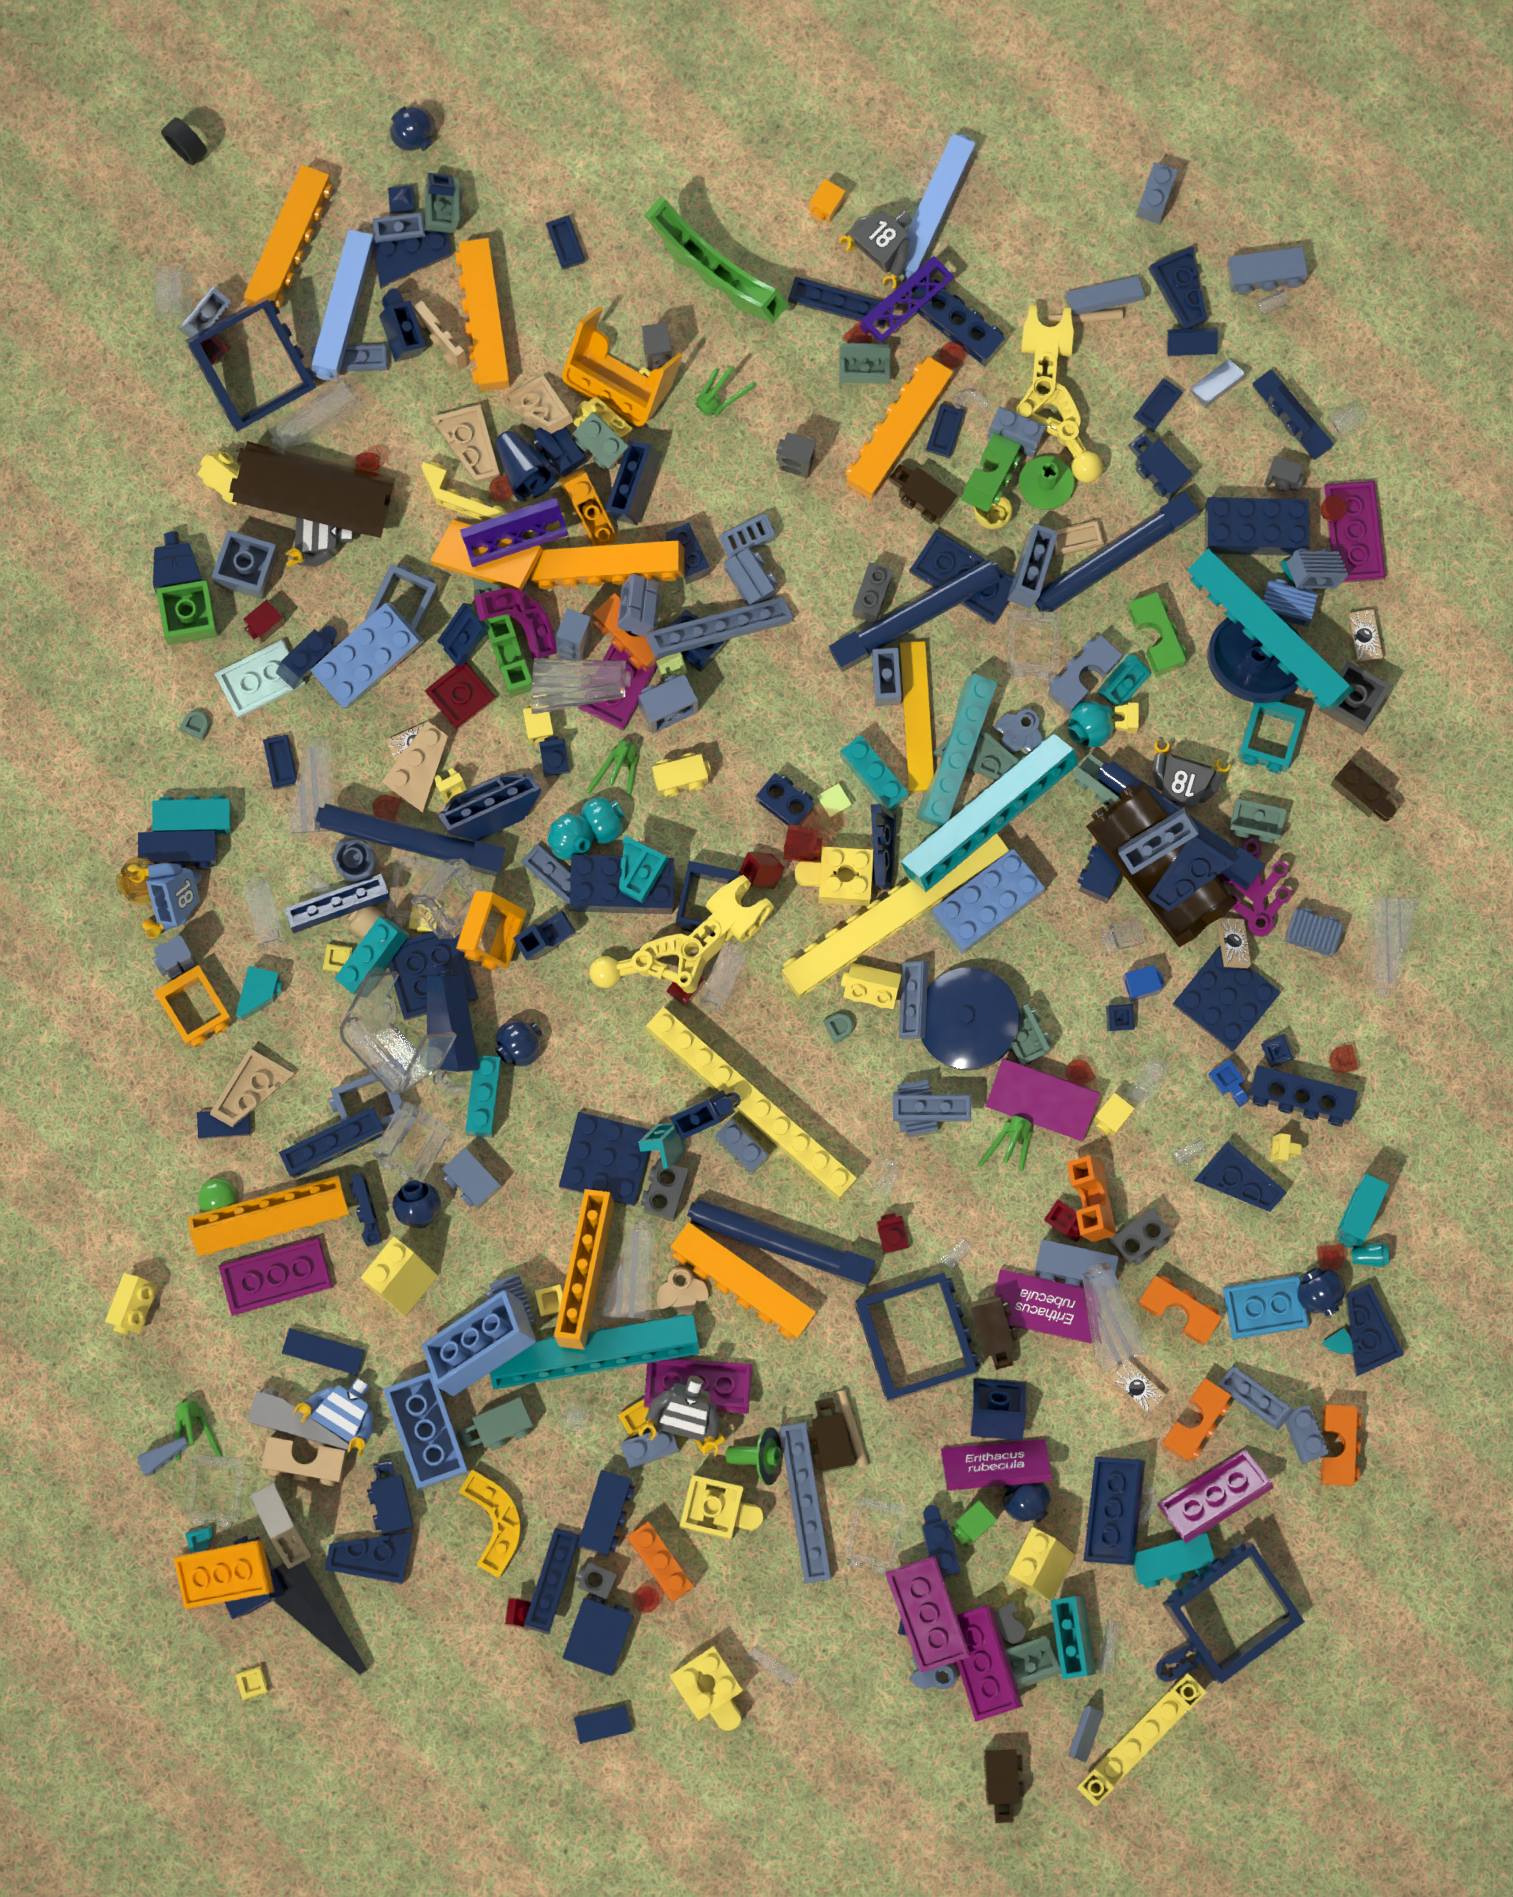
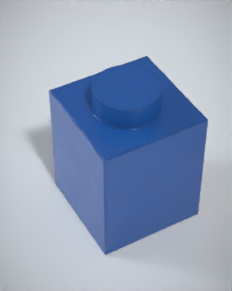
[1123,965,1164,1002]

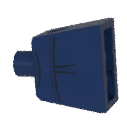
[153,531,202,593]

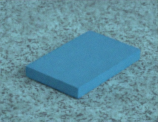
[1223,1276,1309,1340]

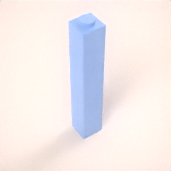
[902,133,975,278]
[312,229,374,380]

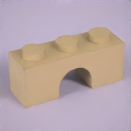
[261,1436,347,1487]

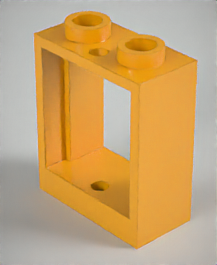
[456,890,527,971]
[154,965,232,1048]

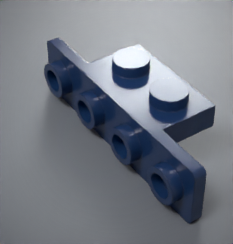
[1252,370,1334,460]

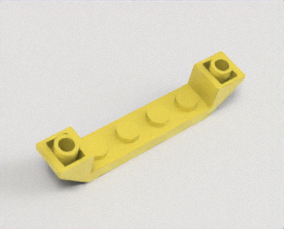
[421,462,566,538]
[1077,1673,1207,1807]

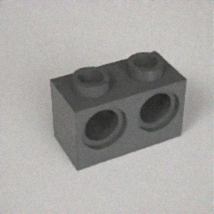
[642,322,672,370]
[776,432,816,478]
[852,562,893,623]
[640,1160,689,1222]
[1109,1208,1172,1266]

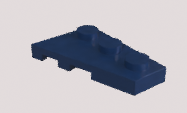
[374,231,451,289]
[1148,246,1207,329]
[1148,836,1235,912]
[1345,1284,1404,1377]

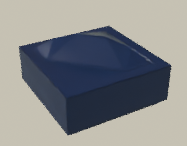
[426,173,455,196]
[388,185,415,214]
[1106,1004,1135,1031]
[1261,1034,1296,1068]

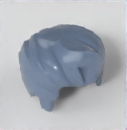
[332,838,377,882]

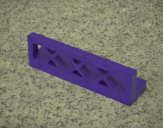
[859,256,954,344]
[460,498,569,567]

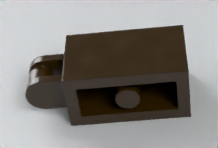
[888,464,958,525]
[1330,760,1396,821]
[971,1294,1019,1370]
[808,1397,854,1473]
[983,1749,1024,1824]

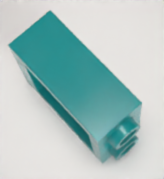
[1237,702,1306,774]
[1334,1173,1389,1249]

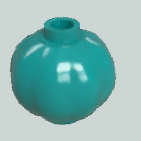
[1068,701,1114,748]
[580,797,626,844]
[547,813,594,861]

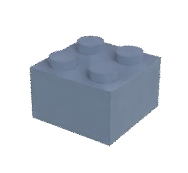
[211,530,279,600]
[638,674,698,734]

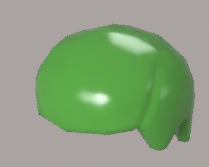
[198,1178,237,1213]

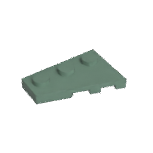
[933,728,1020,781]

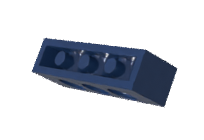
[911,278,1005,367]
[1248,1065,1358,1127]

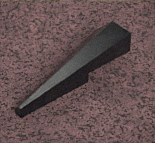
[274,1561,367,1675]

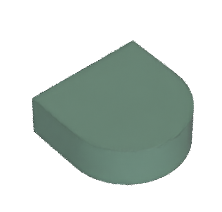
[179,711,209,741]
[823,1013,853,1044]

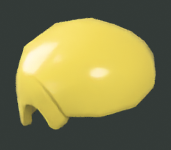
[973,496,1013,529]

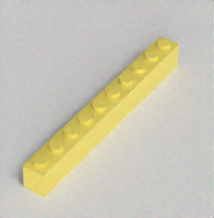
[781,833,1009,999]
[646,1007,857,1201]

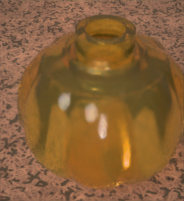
[116,857,155,906]

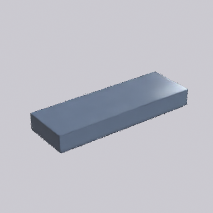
[1066,276,1145,316]
[311,344,388,372]
[521,844,578,913]
[899,961,929,1040]
[893,1095,971,1122]
[1217,1365,1294,1431]

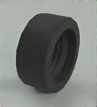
[161,117,207,165]

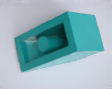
[236,966,284,1021]

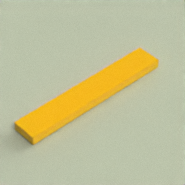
[900,641,934,793]

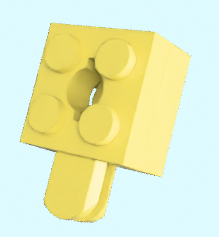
[795,847,873,906]
[680,1475,763,1541]
[669,1646,743,1731]

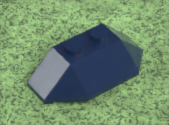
[438,773,542,841]

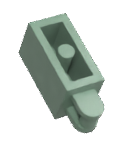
[458,1397,534,1451]

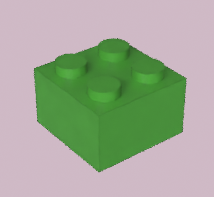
[156,580,218,645]

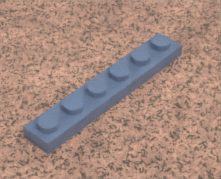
[645,597,793,659]
[780,1423,831,1584]

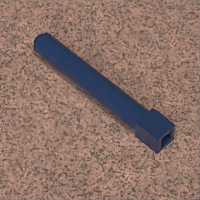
[1034,492,1199,614]
[829,559,1002,672]
[1097,760,1265,891]
[315,803,506,877]
[687,1199,875,1288]

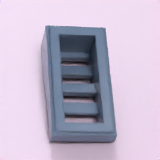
[719,513,775,559]
[137,1437,191,1476]

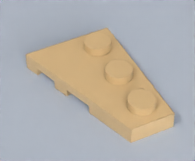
[414,301,467,372]
[382,721,448,813]
[210,1048,294,1127]

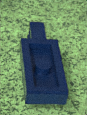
[349,1173,383,1247]

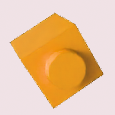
[808,178,846,223]

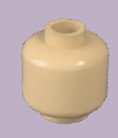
[347,905,385,938]

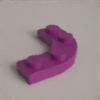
[474,588,557,660]

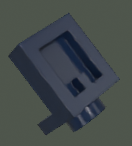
[539,736,569,777]

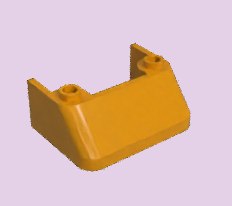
[562,306,683,426]

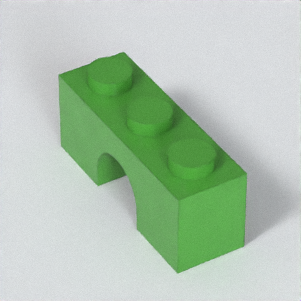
[961,433,1022,512]
[1127,592,1188,677]
[484,615,534,698]
[952,1501,997,1547]

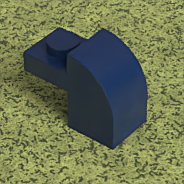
[513,911,577,960]

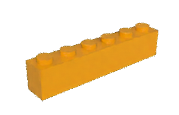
[243,164,333,311]
[455,238,510,392]
[845,356,953,500]
[530,541,685,589]
[187,1175,349,1256]
[554,1189,615,1350]
[670,1222,816,1340]

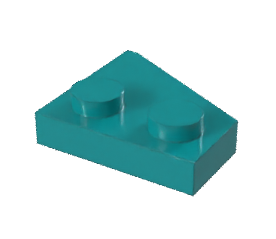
[619,835,669,903]

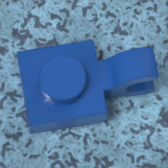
[1208,1059,1249,1108]

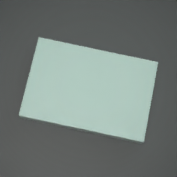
[214,639,306,719]

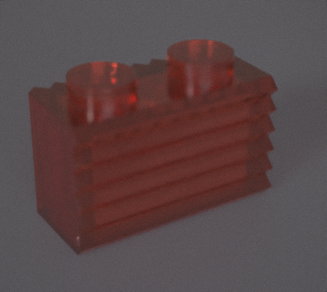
[783,824,823,862]

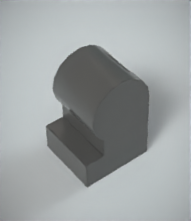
[994,1601,1025,1644]

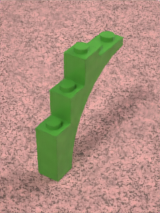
[644,197,788,323]

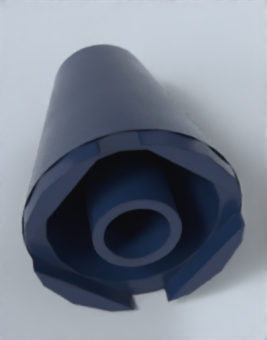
[495,431,558,502]

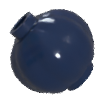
[390,106,435,151]
[495,1020,542,1067]
[392,1181,441,1228]
[1297,1267,1345,1317]
[1003,1482,1051,1523]

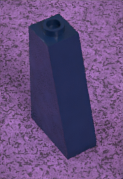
[427,969,479,1072]

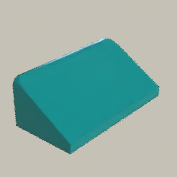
[1096,654,1152,707]

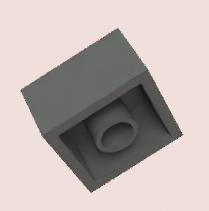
[1319,660,1391,735]

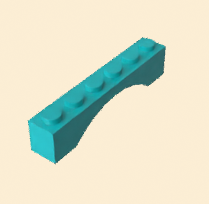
[916,673,997,828]

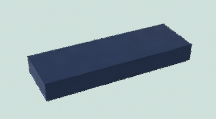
[282,1328,365,1376]

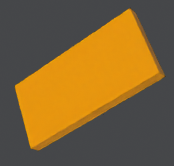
[430,519,543,591]
[173,1540,274,1609]

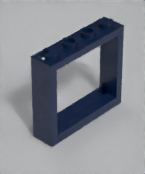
[185,297,316,432]
[854,1272,980,1403]
[1162,1541,1305,1684]

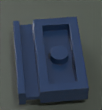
[437,603,489,666]

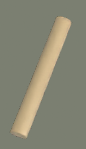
[1047,309,1123,325]
[836,1390,869,1468]

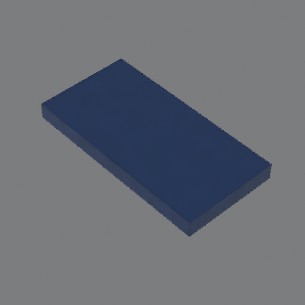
[909,530,1014,625]
[1083,1456,1145,1566]

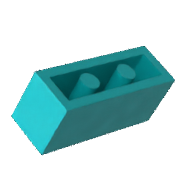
[840,735,909,812]
[152,795,232,834]
[334,917,409,996]
[465,1055,502,1138]
[1132,1533,1214,1589]
[1050,1595,1096,1680]

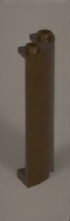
[229,441,395,538]
[1086,782,1236,947]

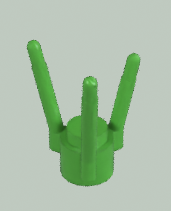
[695,366,755,417]
[587,741,639,795]
[978,1116,1032,1171]
[174,1401,222,1461]

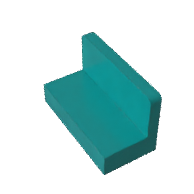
[638,1123,685,1169]

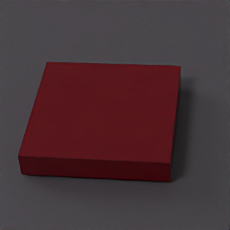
[424,662,496,730]

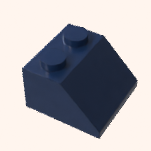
[970,1379,1026,1440]

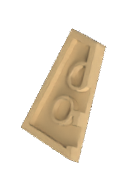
[500,375,574,434]
[432,404,500,483]

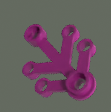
[1221,839,1291,937]

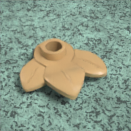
[657,1267,708,1315]

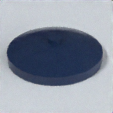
[1207,618,1302,703]
[921,967,1020,1071]

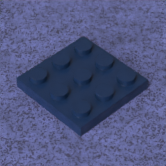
[388,925,479,1021]
[1172,945,1281,1052]
[559,1112,650,1206]

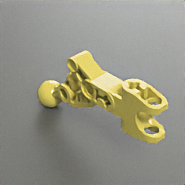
[1016,305,1103,483]
[589,875,774,993]

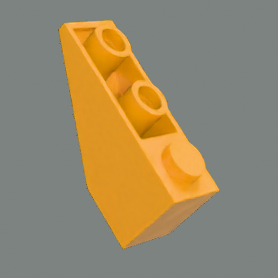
[558,469,619,546]

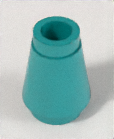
[1352,1242,1390,1268]

